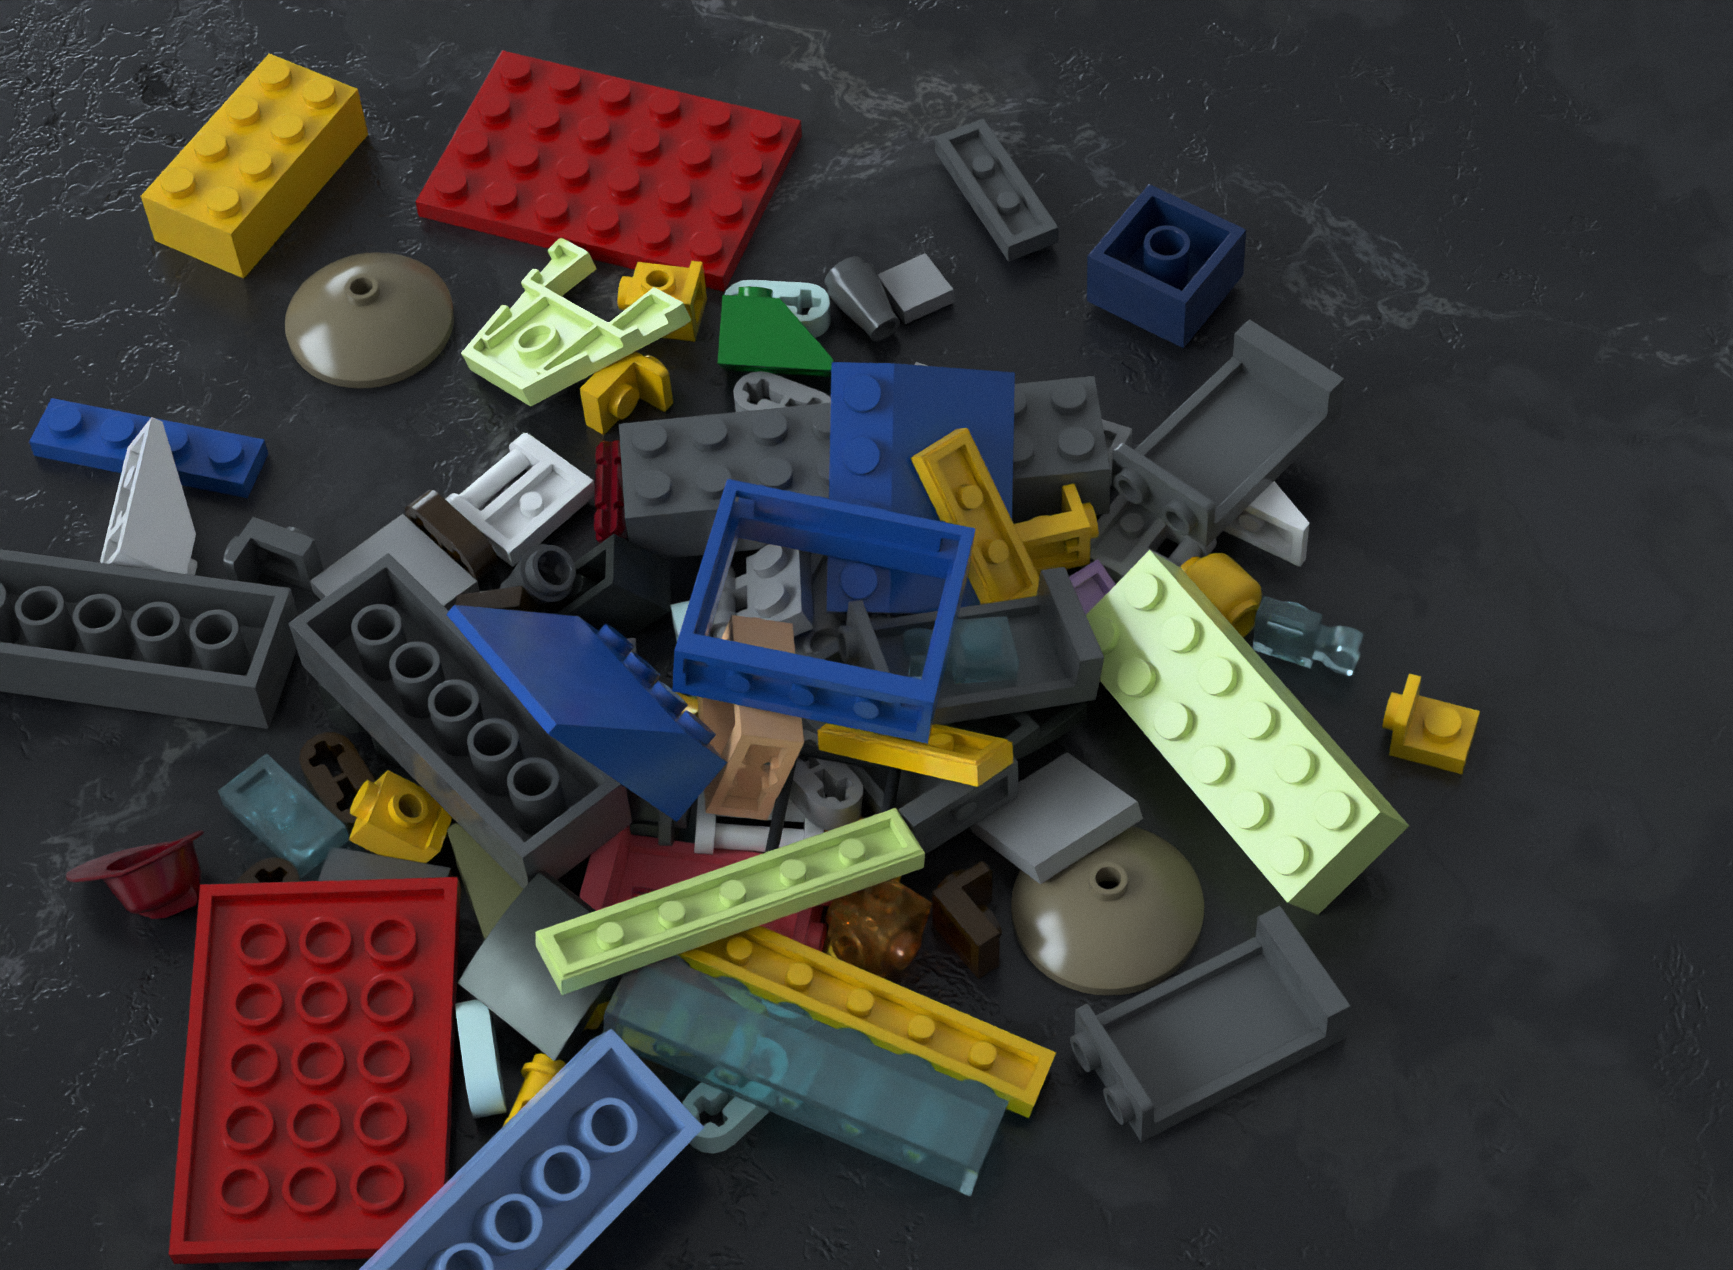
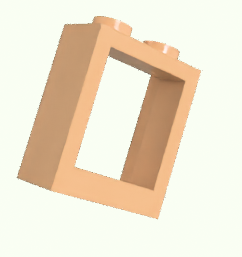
[697,615,804,821]

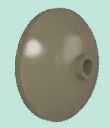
[285,252,454,388]
[1011,826,1204,996]

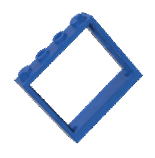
[672,479,976,744]

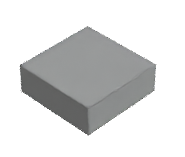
[878,253,954,324]

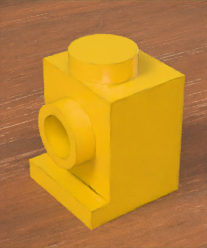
[617,261,707,342]
[348,770,452,863]

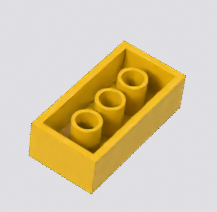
[141,53,368,279]

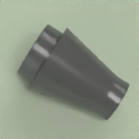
[824,256,900,342]
[500,544,576,605]

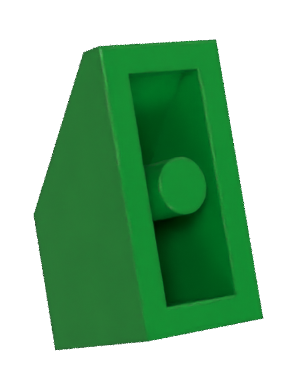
[717,286,835,377]

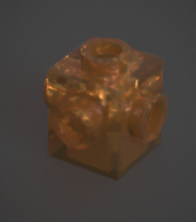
[822,879,932,978]

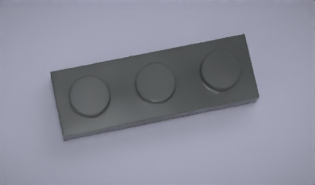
[934,118,1059,262]

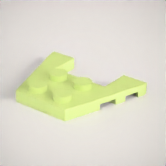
[461,238,691,407]

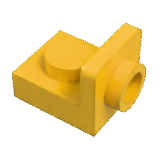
[580,351,673,435]
[1014,483,1099,576]
[1382,673,1480,774]

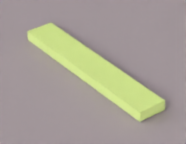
[535,808,925,995]

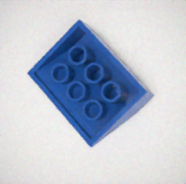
[826,362,1015,615]
[446,605,727,822]

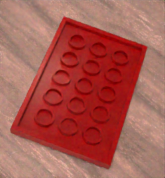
[415,50,802,292]
[169,877,461,1264]

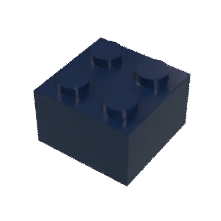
[1087,184,1246,348]

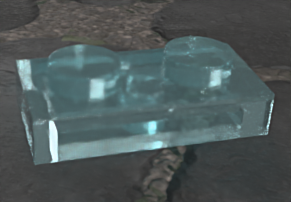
[218,753,349,878]

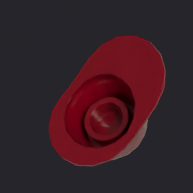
[66,830,204,919]

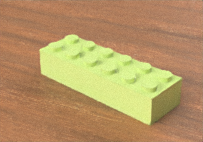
[1086,550,1409,915]

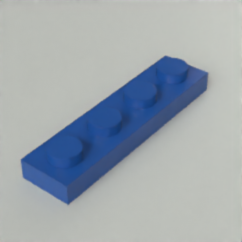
[29,398,269,498]

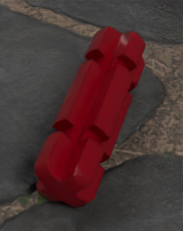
[594,440,627,543]

